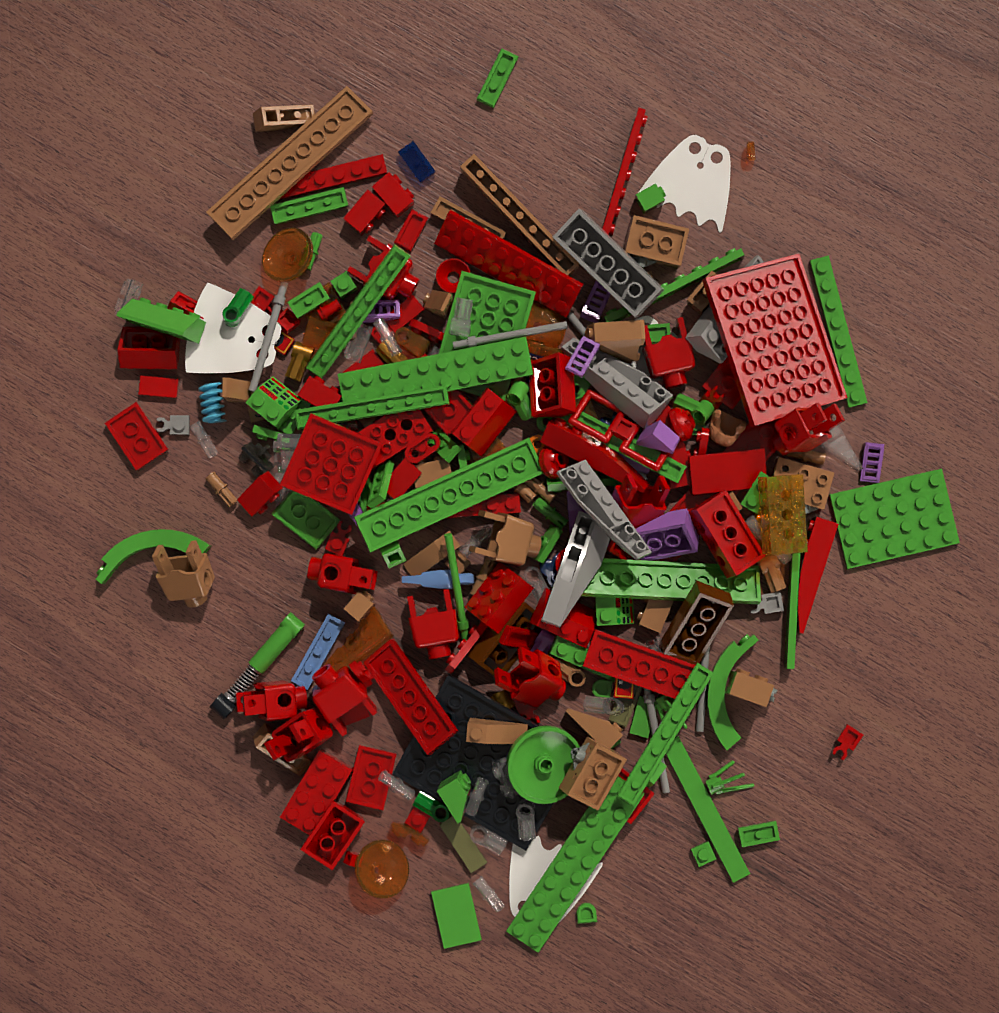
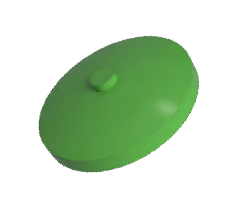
[506,726,580,804]

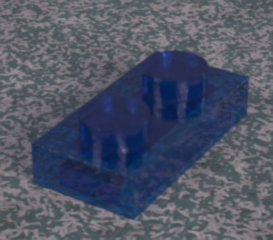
[398,141,436,184]

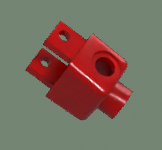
[347,235,420,300]
[642,317,695,389]
[772,403,845,455]
[612,474,670,529]
[307,553,379,594]
[407,589,459,659]
[494,647,566,708]
[312,664,377,737]
[235,680,307,721]
[264,707,333,762]

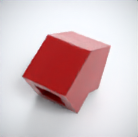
[343,851,363,868]

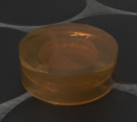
[747,141,756,161]

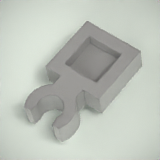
[156,415,190,435]
[750,592,784,614]

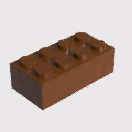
[660,580,734,665]

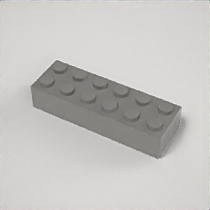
[553,209,665,318]

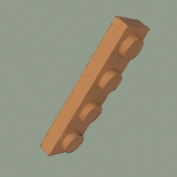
[430,196,506,239]

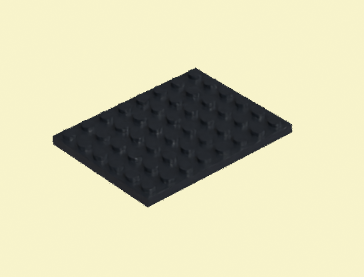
[392,674,554,851]

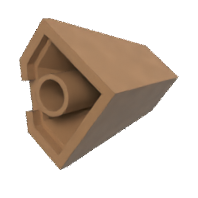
[585,320,645,363]

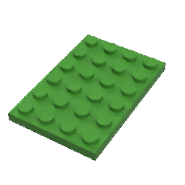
[439,271,536,401]
[829,469,960,569]

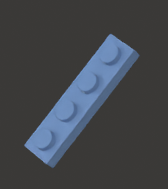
[291,613,345,690]

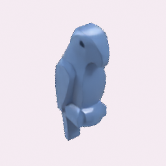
[402,570,474,589]

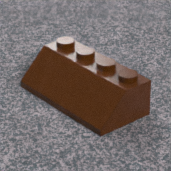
[466,602,541,675]

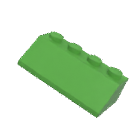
[116,297,206,344]

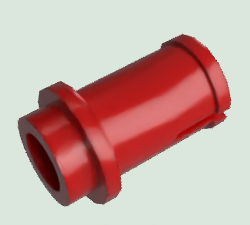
[317,299,342,320]

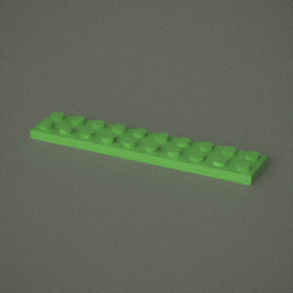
[338,337,534,402]
[354,438,543,552]
[581,558,761,604]
[506,776,644,953]

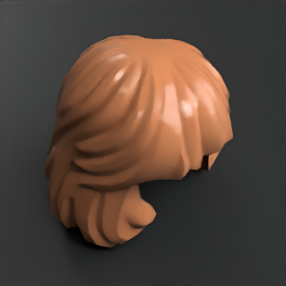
[709,409,746,447]

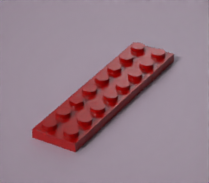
[434,210,584,318]

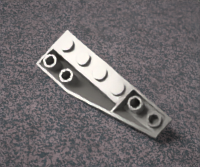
[686,255,764,363]
[561,338,673,429]
[556,460,652,560]
[541,511,610,628]

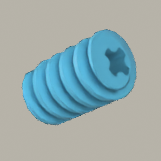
[198,382,227,423]

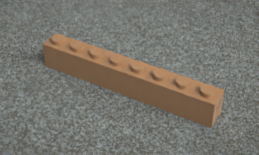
[460,154,580,276]

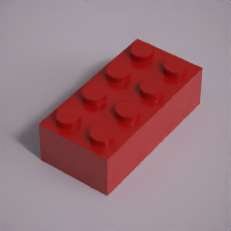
[280,749,354,835]

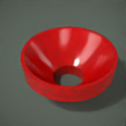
[436,258,470,293]
[669,407,696,442]
[539,445,569,479]

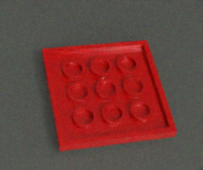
[280,413,383,515]

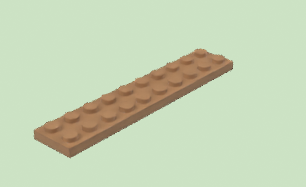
[206,86,373,240]

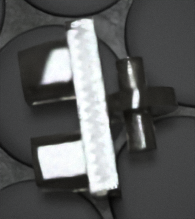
[238,442,275,477]

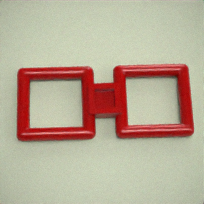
[568,390,670,471]

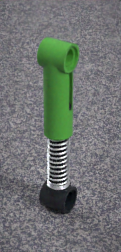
[209,612,305,720]

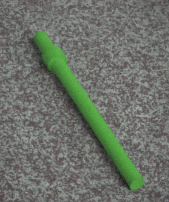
[444,533,469,641]

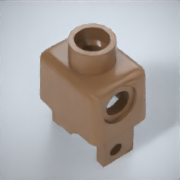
[469,510,541,566]
[152,540,215,608]

